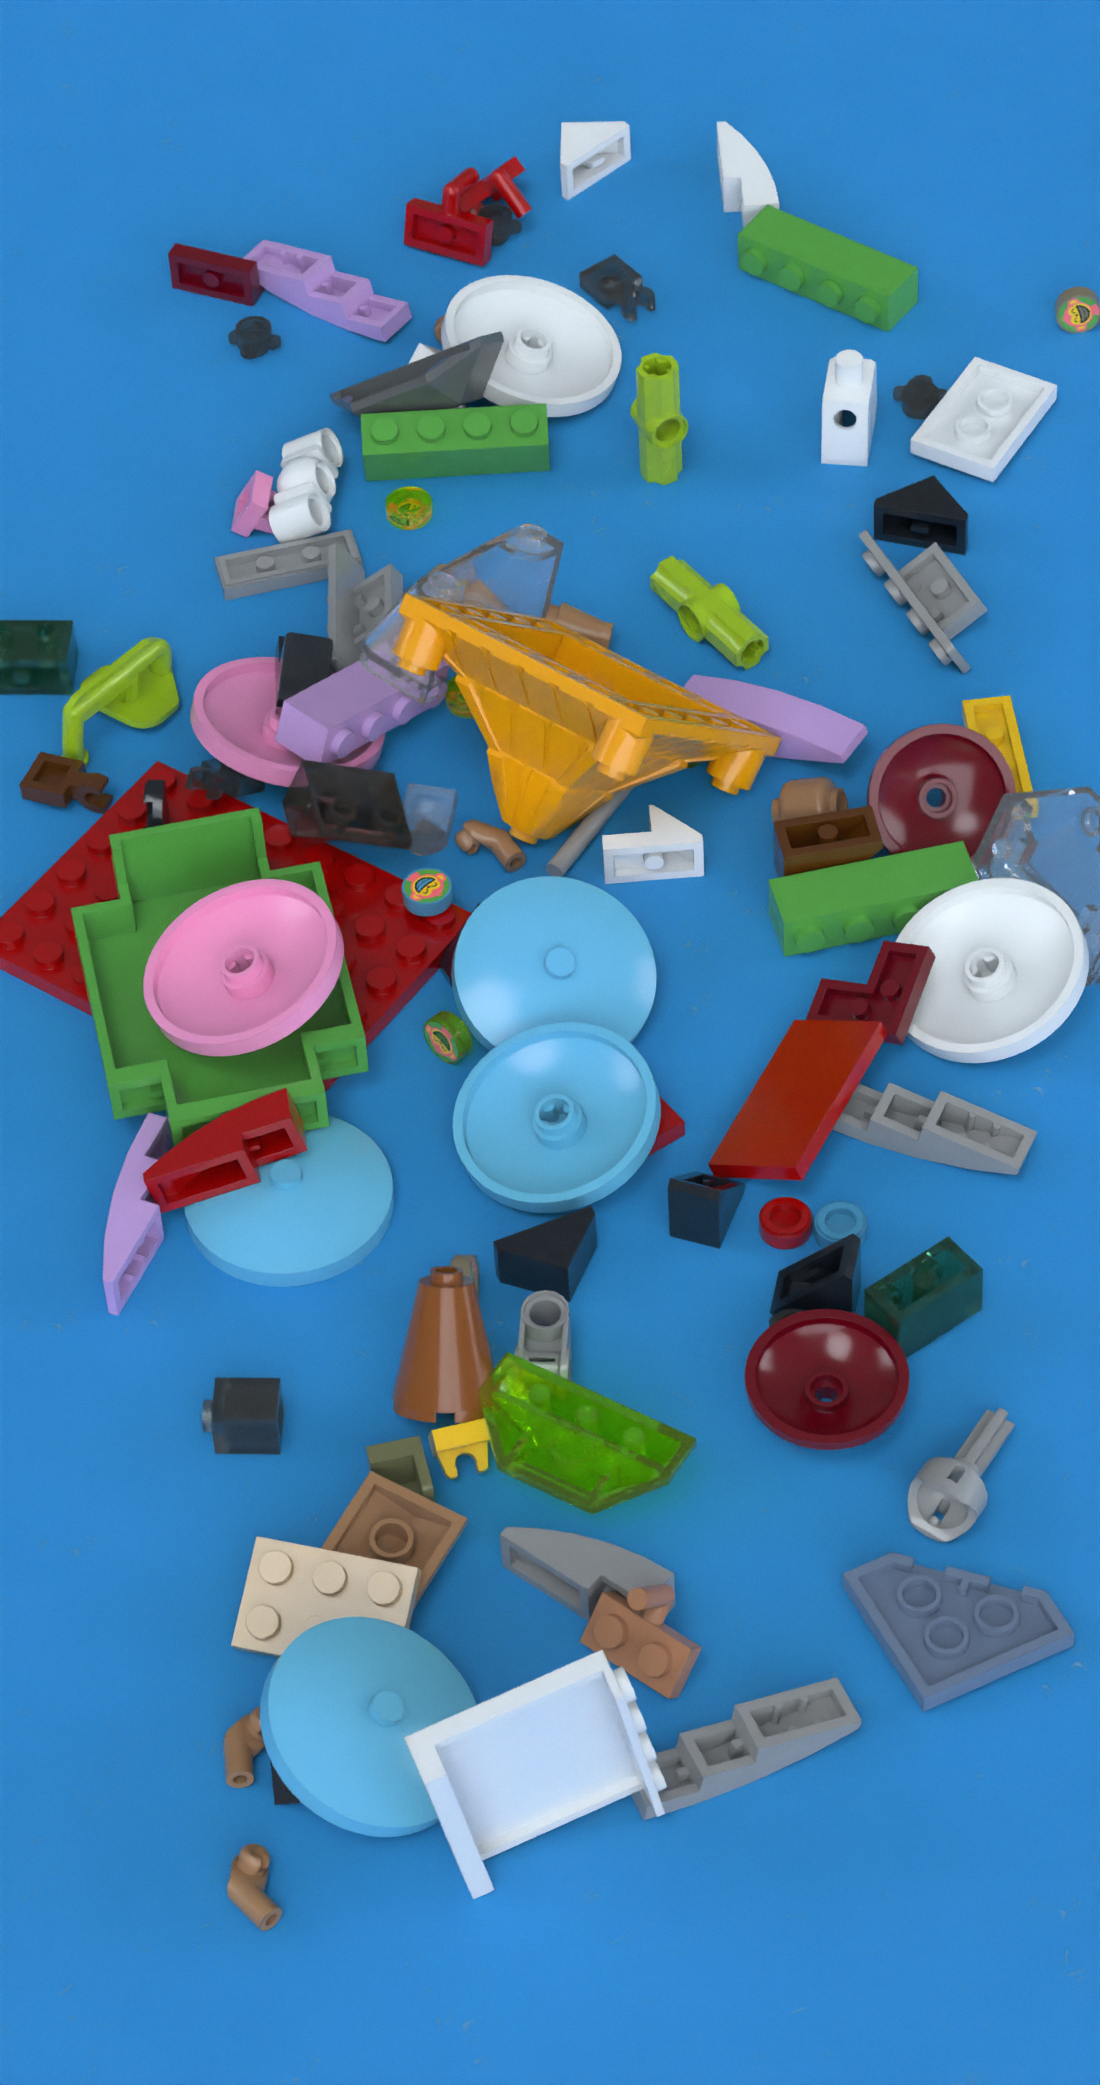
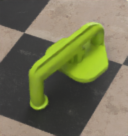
[61,637,179,766]

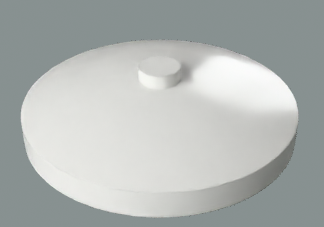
[441,275,622,417]
[896,878,1089,1063]

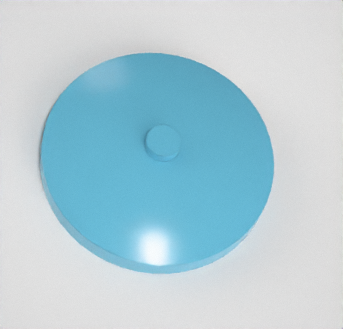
[451,876,657,1051]
[452,1022,661,1213]
[184,1116,394,1287]
[260,1617,476,1837]

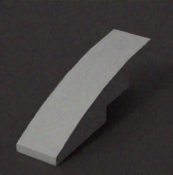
[832,1082,1037,1175]
[631,1677,862,1820]

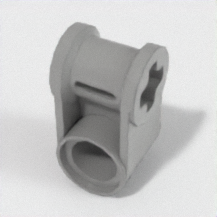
[514,1290,572,1395]

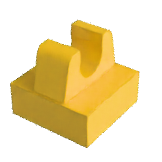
[428,1418,490,1480]

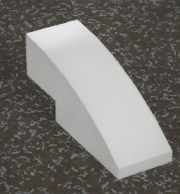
[717,121,780,228]

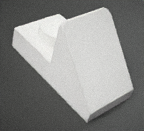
[602,805,704,884]

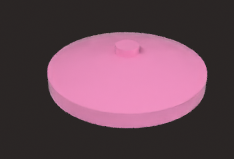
[190,657,385,789]
[143,879,344,1056]

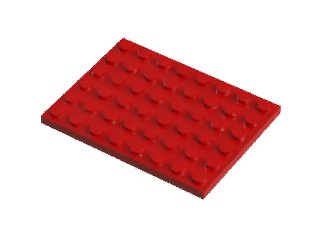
[0,761,471,1092]

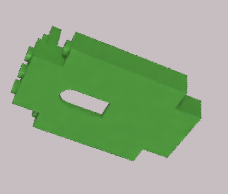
[71,807,369,1147]

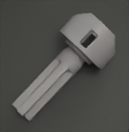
[908,1408,1014,1542]

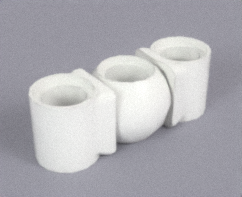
[269,428,343,543]

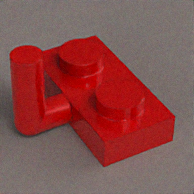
[459,156,532,219]
[403,167,494,267]

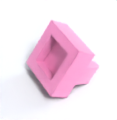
[231,470,277,538]

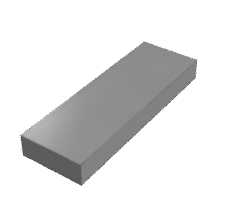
[214,529,363,601]

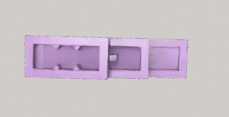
[243,240,412,342]
[683,675,868,764]
[103,1112,172,1316]

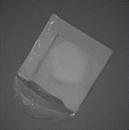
[397,783,459,857]

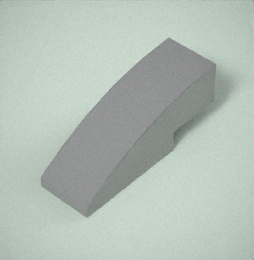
[500,1527,675,1621]

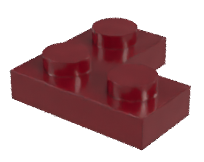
[805,941,936,1045]

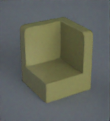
[366,1435,435,1502]

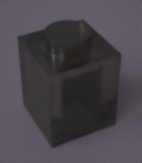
[202,1378,285,1455]

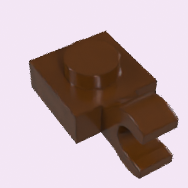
[19,752,113,813]

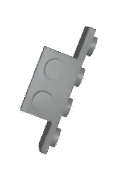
[858,529,988,674]
[327,542,403,673]

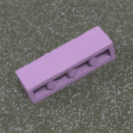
[275,641,450,769]

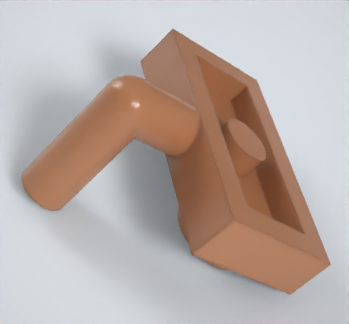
[579,1584,702,1699]

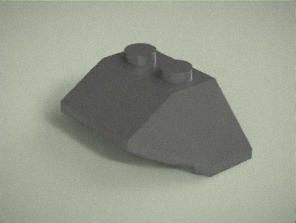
[330,331,504,419]

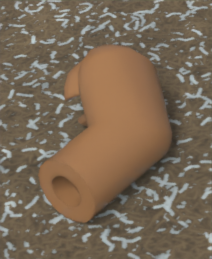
[455,819,526,872]
[223,1707,266,1789]
[227,1843,282,1931]

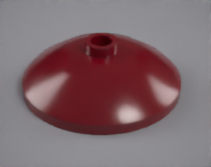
[867,723,1016,866]
[744,1309,909,1450]

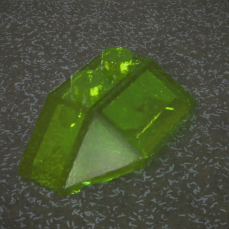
[478,1352,697,1515]

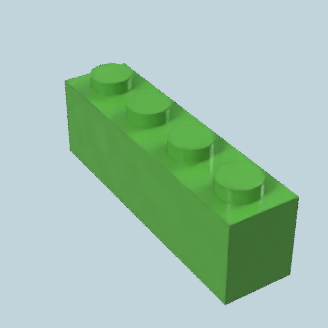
[738,205,918,332]
[361,403,550,481]
[768,841,978,957]

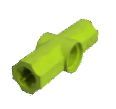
[630,352,689,486]
[650,556,769,670]

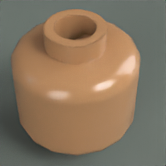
[771,777,848,822]

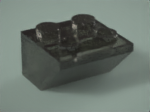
[282,760,412,850]

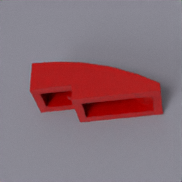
[143,1088,308,1213]

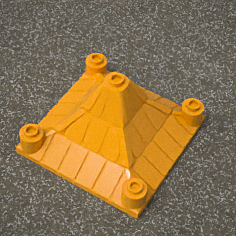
[392,593,782,845]

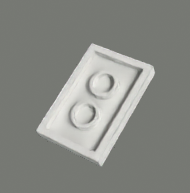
[910,357,1057,482]

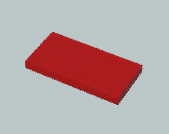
[708,1020,888,1181]

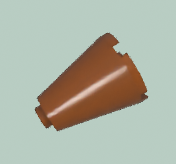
[392,1266,501,1423]

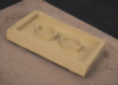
[231,1536,422,1658]

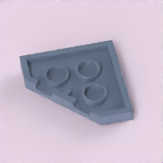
[843,1552,1074,1712]

